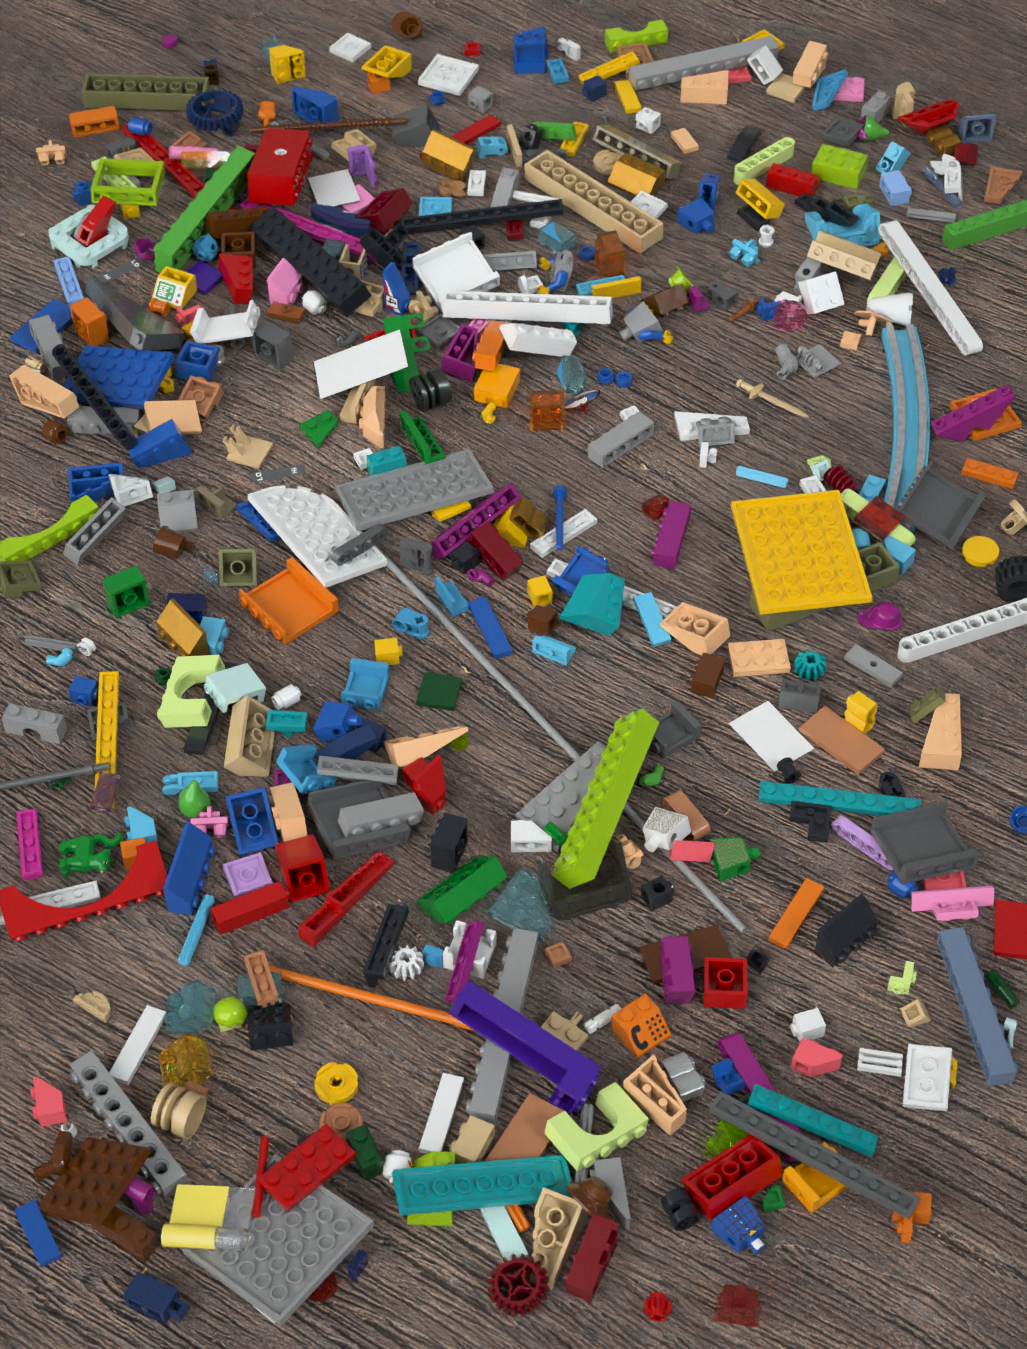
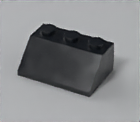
[815,894,878,968]

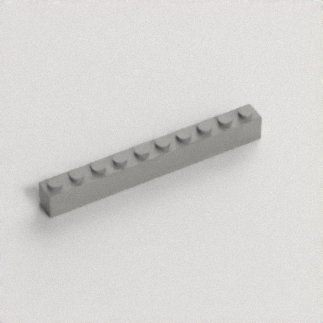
[629,36,779,91]
[466,928,538,1125]

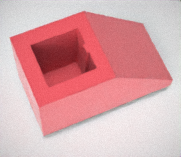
[791,1037,843,1077]
[31,1077,67,1127]

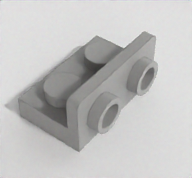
[696,416,734,447]

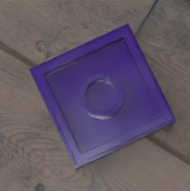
[187,261,223,295]

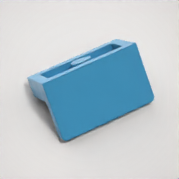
[435,577,469,617]

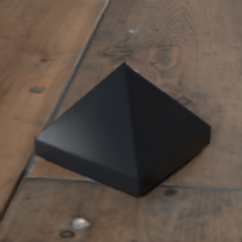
[746,944,772,974]

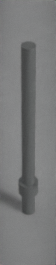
[0,762,110,790]

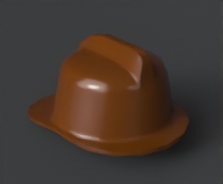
[391,11,423,40]

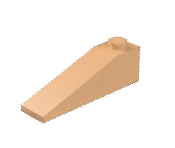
[383,725,469,770]

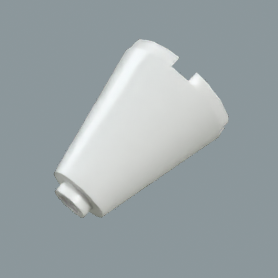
[867,292,913,326]

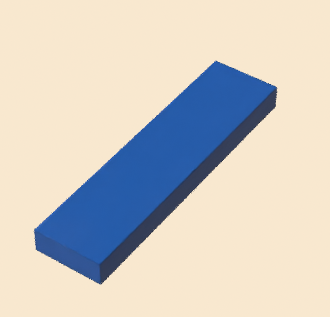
[468,597,513,659]

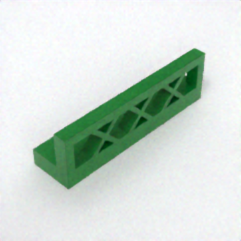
[399,411,445,465]

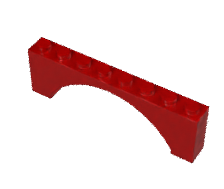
[0,840,167,942]

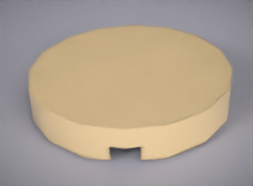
[593,150,622,174]

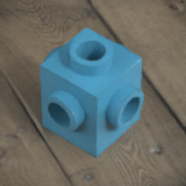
[191,234,221,262]

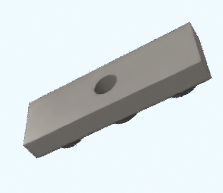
[844,644,903,688]

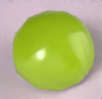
[213,996,248,1028]

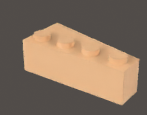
[919,693,962,770]

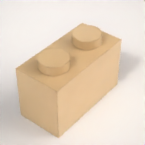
[449,1115,495,1164]

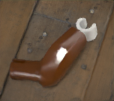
[33,1124,77,1182]

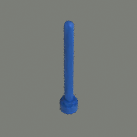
[553,485,567,551]

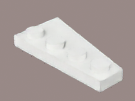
[674,411,750,441]

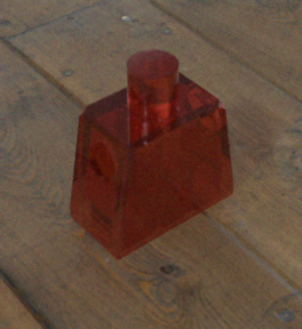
[714,1284,761,1328]

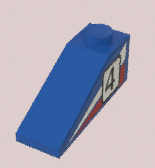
[382,262,410,316]

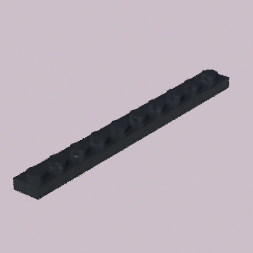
[401,199,564,233]

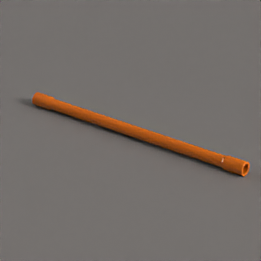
[268,964,474,1031]

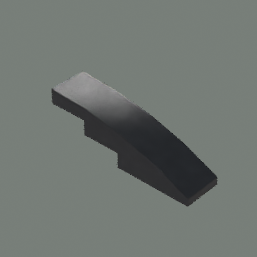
[727,125,761,162]
[794,192,859,227]

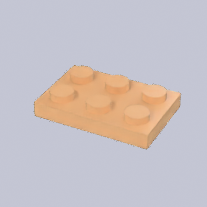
[728,639,791,677]

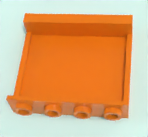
[239,557,339,645]

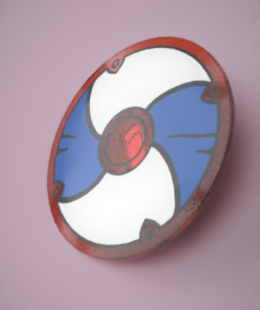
[562,389,601,413]

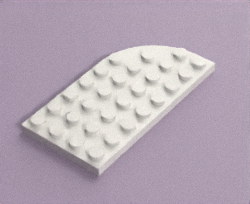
[248,485,388,588]

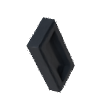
[737,204,770,231]

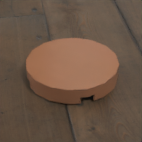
[319,1103,363,1143]

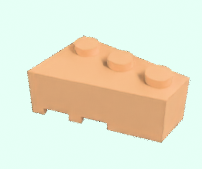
[680,70,728,104]
[623,1054,687,1136]

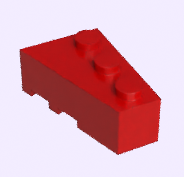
[218,254,253,304]

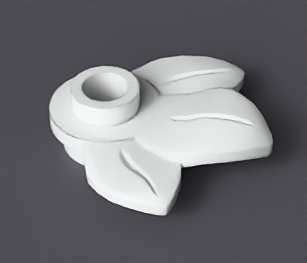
[930,154,960,175]

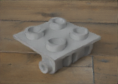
[795,344,841,378]

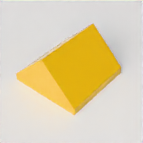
[494,505,528,548]

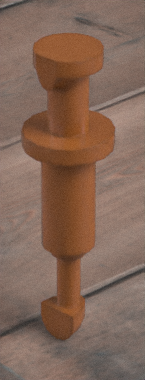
[728,297,759,322]

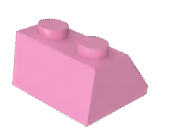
[267,258,304,305]

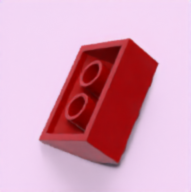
[766,163,822,197]

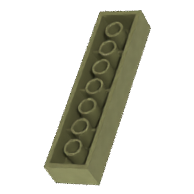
[81,73,210,111]
[750,542,900,632]

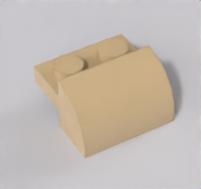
[893,82,915,128]
[331,129,377,161]
[354,279,385,317]

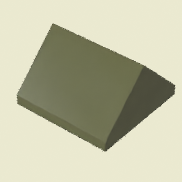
[219,548,258,586]

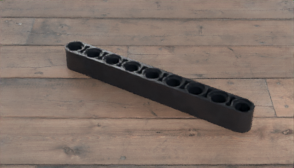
[52,344,137,450]

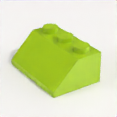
[407,1151,456,1226]

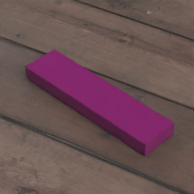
[445,920,485,1003]

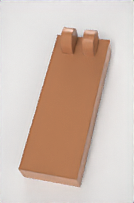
[243,950,279,1008]

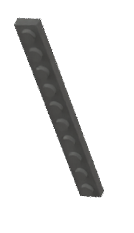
[709,1091,920,1219]

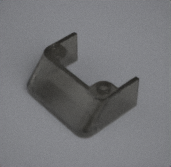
[535,835,632,920]

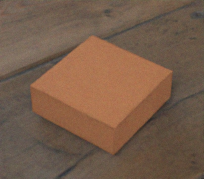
[544,941,572,968]

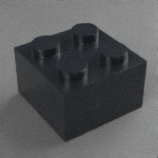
[428,812,468,873]

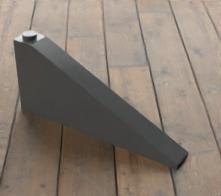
[85,276,186,350]

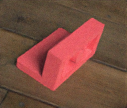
[668,840,714,862]

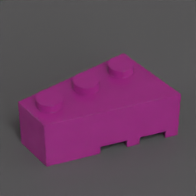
[441,323,478,382]
[660,936,695,1004]

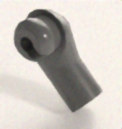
[335,330,359,347]

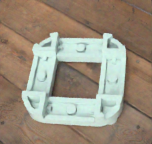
[48,204,129,268]

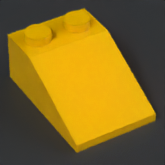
[362,45,411,78]

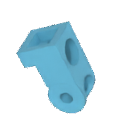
[476,137,508,159]

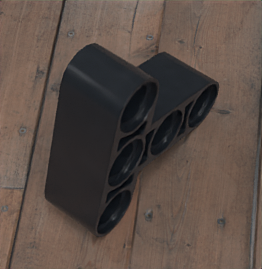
[360,225,408,269]

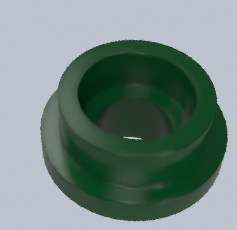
[154,668,172,686]

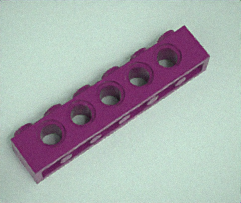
[429,483,521,560]

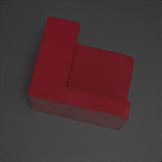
[954,143,978,165]

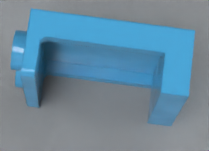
[341,658,390,711]
[276,744,338,793]

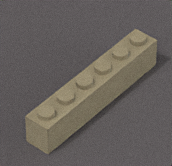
[593,124,682,179]

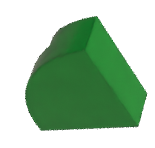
[762,1185,785,1213]

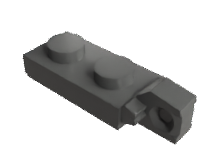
[522,149,567,165]

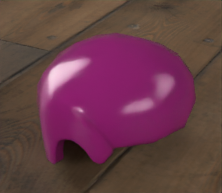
[134,238,157,261]

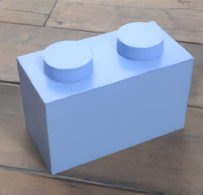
[879,170,912,206]

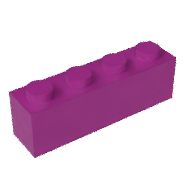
[651,501,691,569]

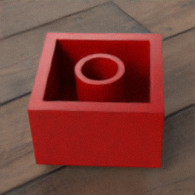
[703,957,747,1009]

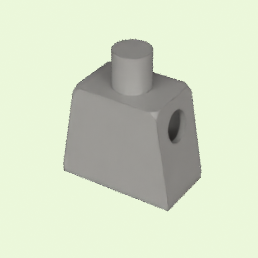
[793,257,824,295]

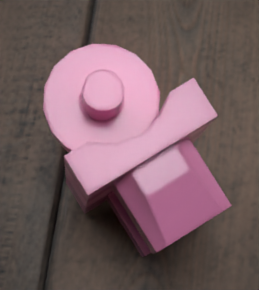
[191,806,229,838]

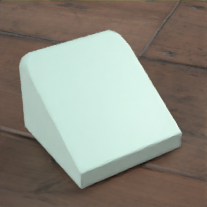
[152,476,176,494]

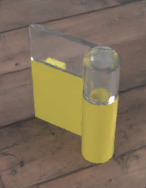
[161,1184,256,1251]

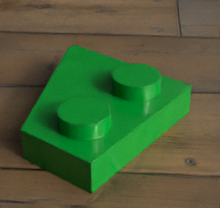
[299,410,339,448]

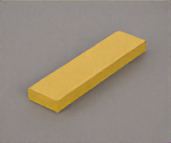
[578,51,640,84]

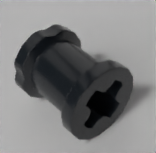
[777,757,801,784]

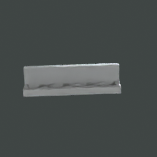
[483,251,537,271]
[317,756,398,785]

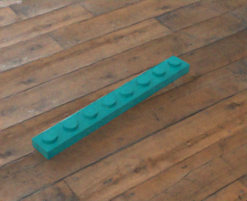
[758,781,921,816]

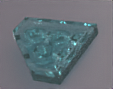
[488,868,552,943]

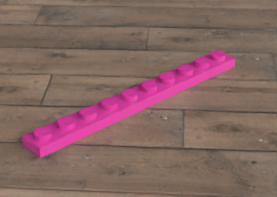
[240,196,377,263]

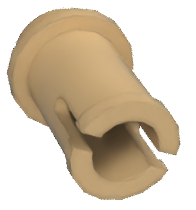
[25,355,47,373]

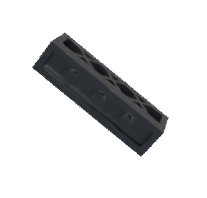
[362,904,409,988]

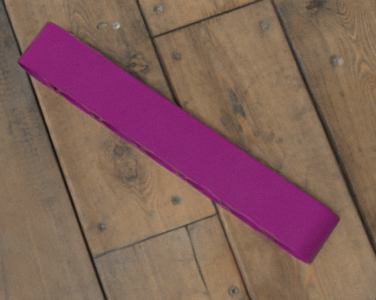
[717,1032,801,1164]

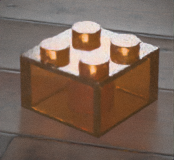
[594,230,625,278]
[529,390,565,431]

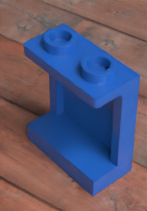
[514,33,545,74]
[552,546,610,597]

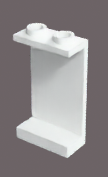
[190,300,260,344]

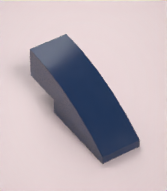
[316,724,379,761]

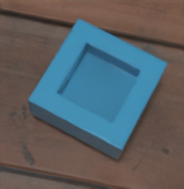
[422,944,444,968]

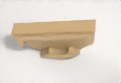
[73,991,111,1023]

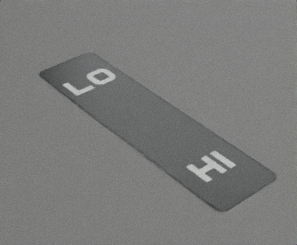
[97,257,146,284]
[249,464,305,483]

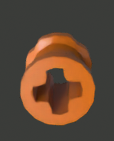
[149,298,171,316]

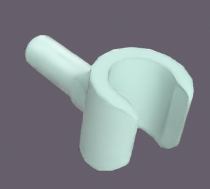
[1003,1018,1017,1049]

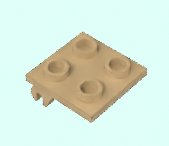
[223,424,273,469]

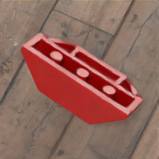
[898,99,960,134]

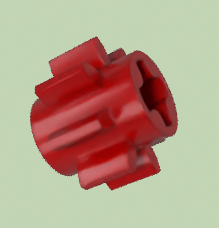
[644,1292,672,1322]

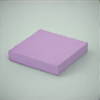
[222,852,273,899]

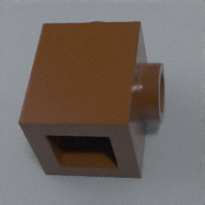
[526,605,557,637]

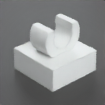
[699,442,717,468]

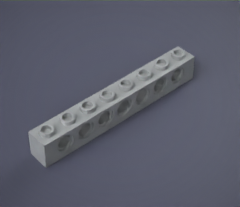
[69,1050,188,1199]

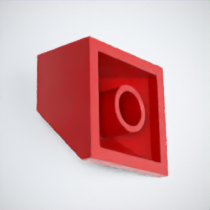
[413,754,446,815]

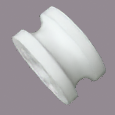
[77,638,96,657]

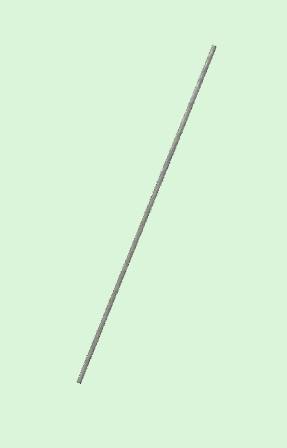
[375,545,747,934]

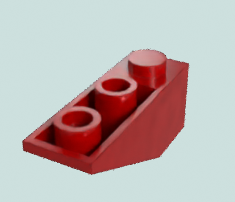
[76,195,116,246]

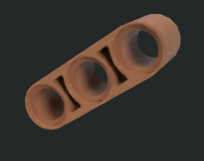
[661,790,711,841]

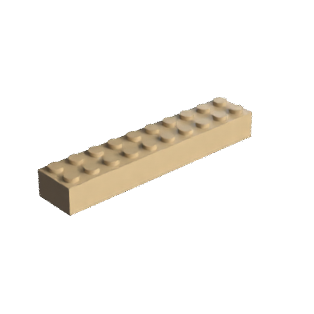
[525,150,664,254]

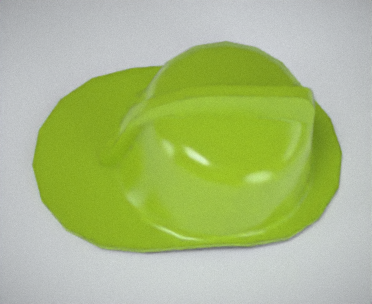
[668,265,700,294]

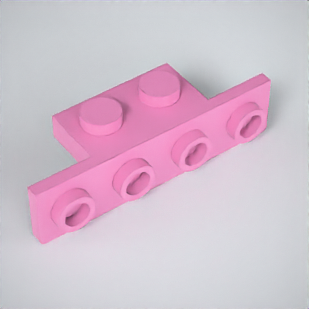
[911,886,994,921]

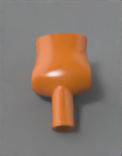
[258,101,276,126]

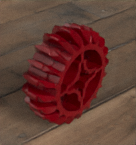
[488,1253,550,1318]

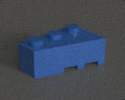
[128,419,193,468]
[68,463,125,503]

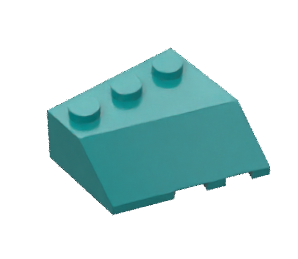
[559,573,625,636]

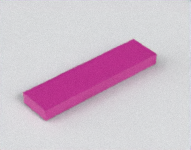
[16,809,44,880]

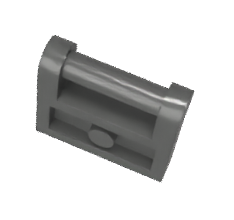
[399,537,433,576]

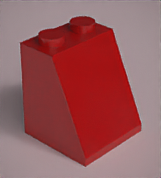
[274,834,331,902]

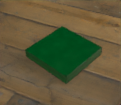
[416,672,462,711]

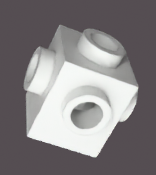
[635,107,661,134]

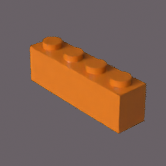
[472,320,509,371]

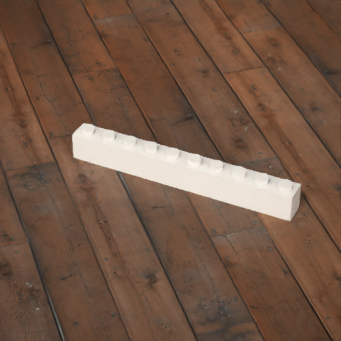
[441,291,613,324]

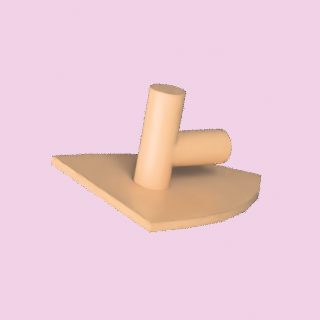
[854,311,894,336]

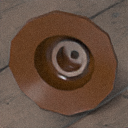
[566,1176,613,1219]

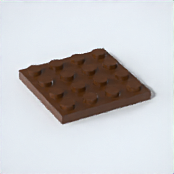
[38,1137,151,1226]

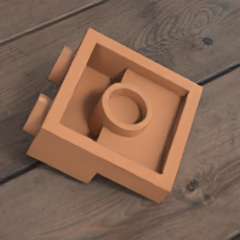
[178,376,224,419]

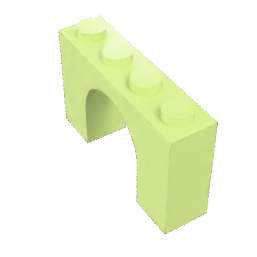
[157,655,225,728]
[544,1082,649,1171]

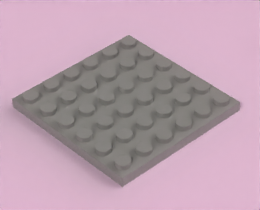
[182,1154,375,1326]

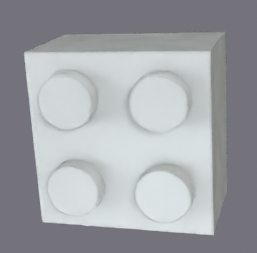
[798,272,844,315]

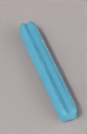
[178,894,215,966]

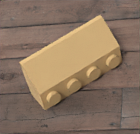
[224,695,275,777]

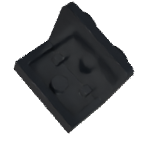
[247,1002,294,1051]

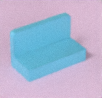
[532,635,576,665]

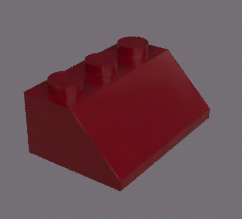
[357,188,413,233]

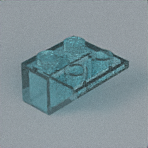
[165,980,216,1034]

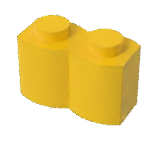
[844,691,878,734]

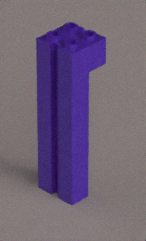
[449,980,601,1116]

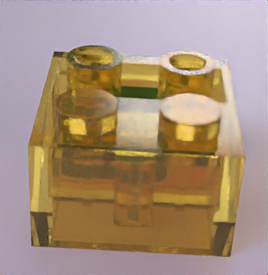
[158,1033,212,1088]

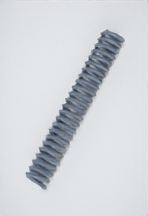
[922,167,962,209]

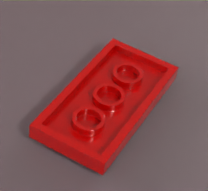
[258,1123,356,1213]

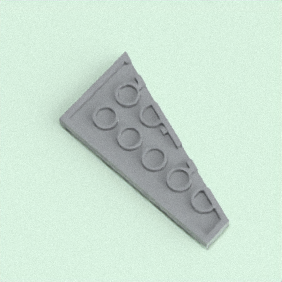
[515,741,606,853]

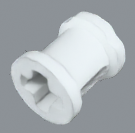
[759,225,774,247]

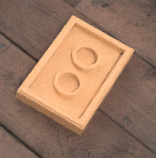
[144,400,202,434]

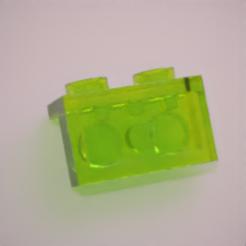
[703,1119,749,1157]

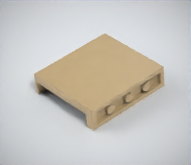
[807,230,882,280]

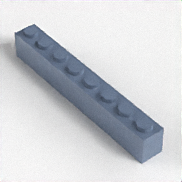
[937,927,1018,1087]

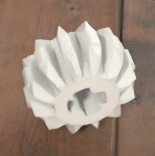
[389,944,424,981]

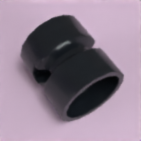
[660,1187,701,1231]

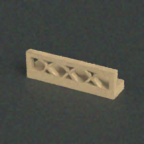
[339,379,376,424]

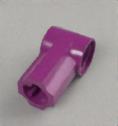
[125,1176,155,1216]

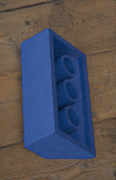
[163,822,216,915]

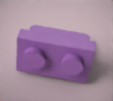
[348,144,377,188]

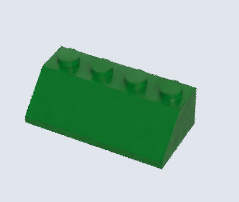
[416,855,508,924]

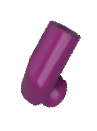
[467,569,495,587]

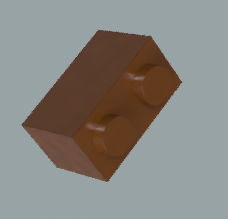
[689,652,725,698]

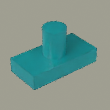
[266,710,308,737]

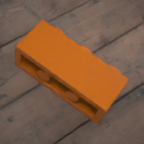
[68,106,120,137]

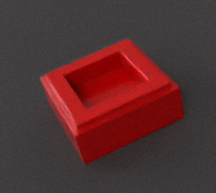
[464,42,481,56]

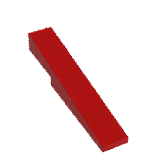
[298,851,394,947]

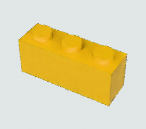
[736,179,785,219]

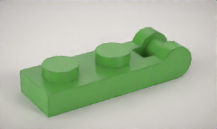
[532,122,577,141]

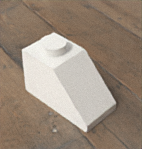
[511,820,552,852]

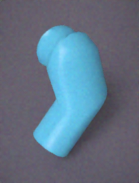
[46,648,73,666]

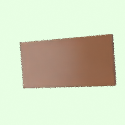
[799,706,885,775]
[485,1093,568,1162]

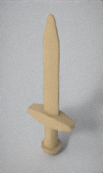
[736,379,809,418]

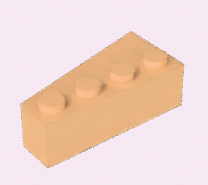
[9,365,79,418]

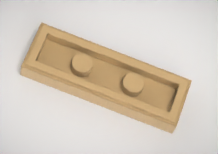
[507,125,522,167]

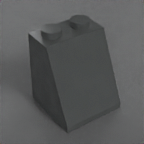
[391,104,441,147]

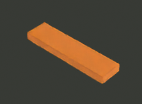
[768,878,825,950]

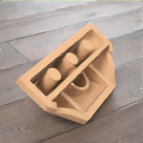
[359,386,386,448]

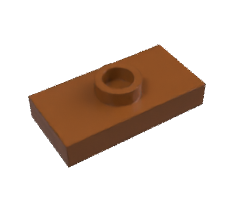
[267,302,305,323]

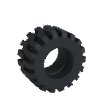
[995,555,1027,602]

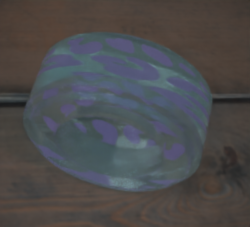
[202,567,219,586]

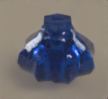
[938,267,957,286]

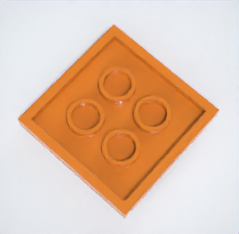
[949,388,1022,441]

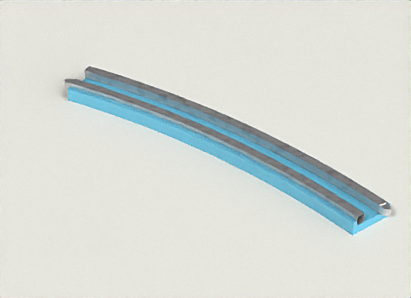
[881,321,930,532]

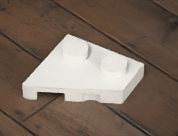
[109,474,153,507]

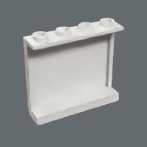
[412,232,500,312]

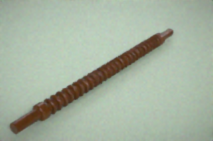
[251,117,407,133]

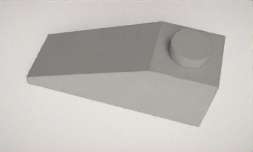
[491,167,519,207]
[590,1157,631,1229]

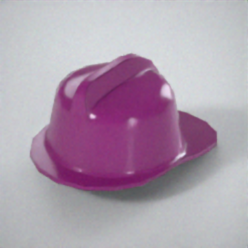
[857,601,903,630]

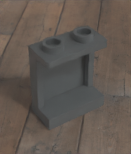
[650,700,701,759]

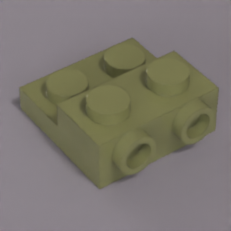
[0,560,42,598]

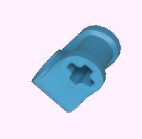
[392,608,429,639]

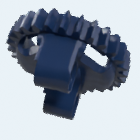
[186,88,244,137]

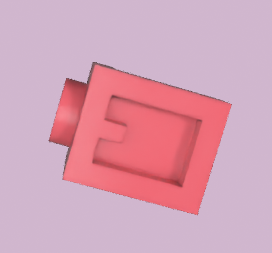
[176,305,201,326]

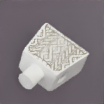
[643,807,691,852]

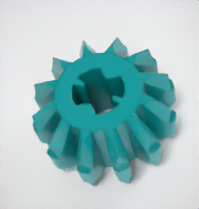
[794,649,827,681]

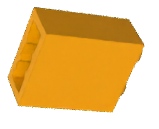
[474,364,520,408]

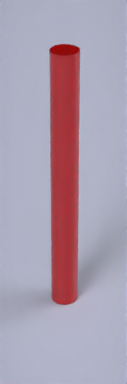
[252,1136,269,1218]

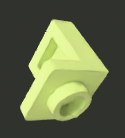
[887,961,917,995]

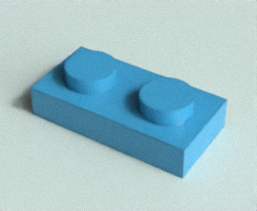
[546,58,569,84]

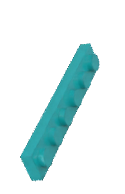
[747,1084,878,1157]

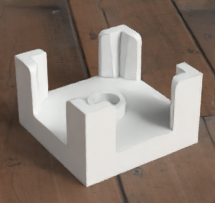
[443,920,497,978]

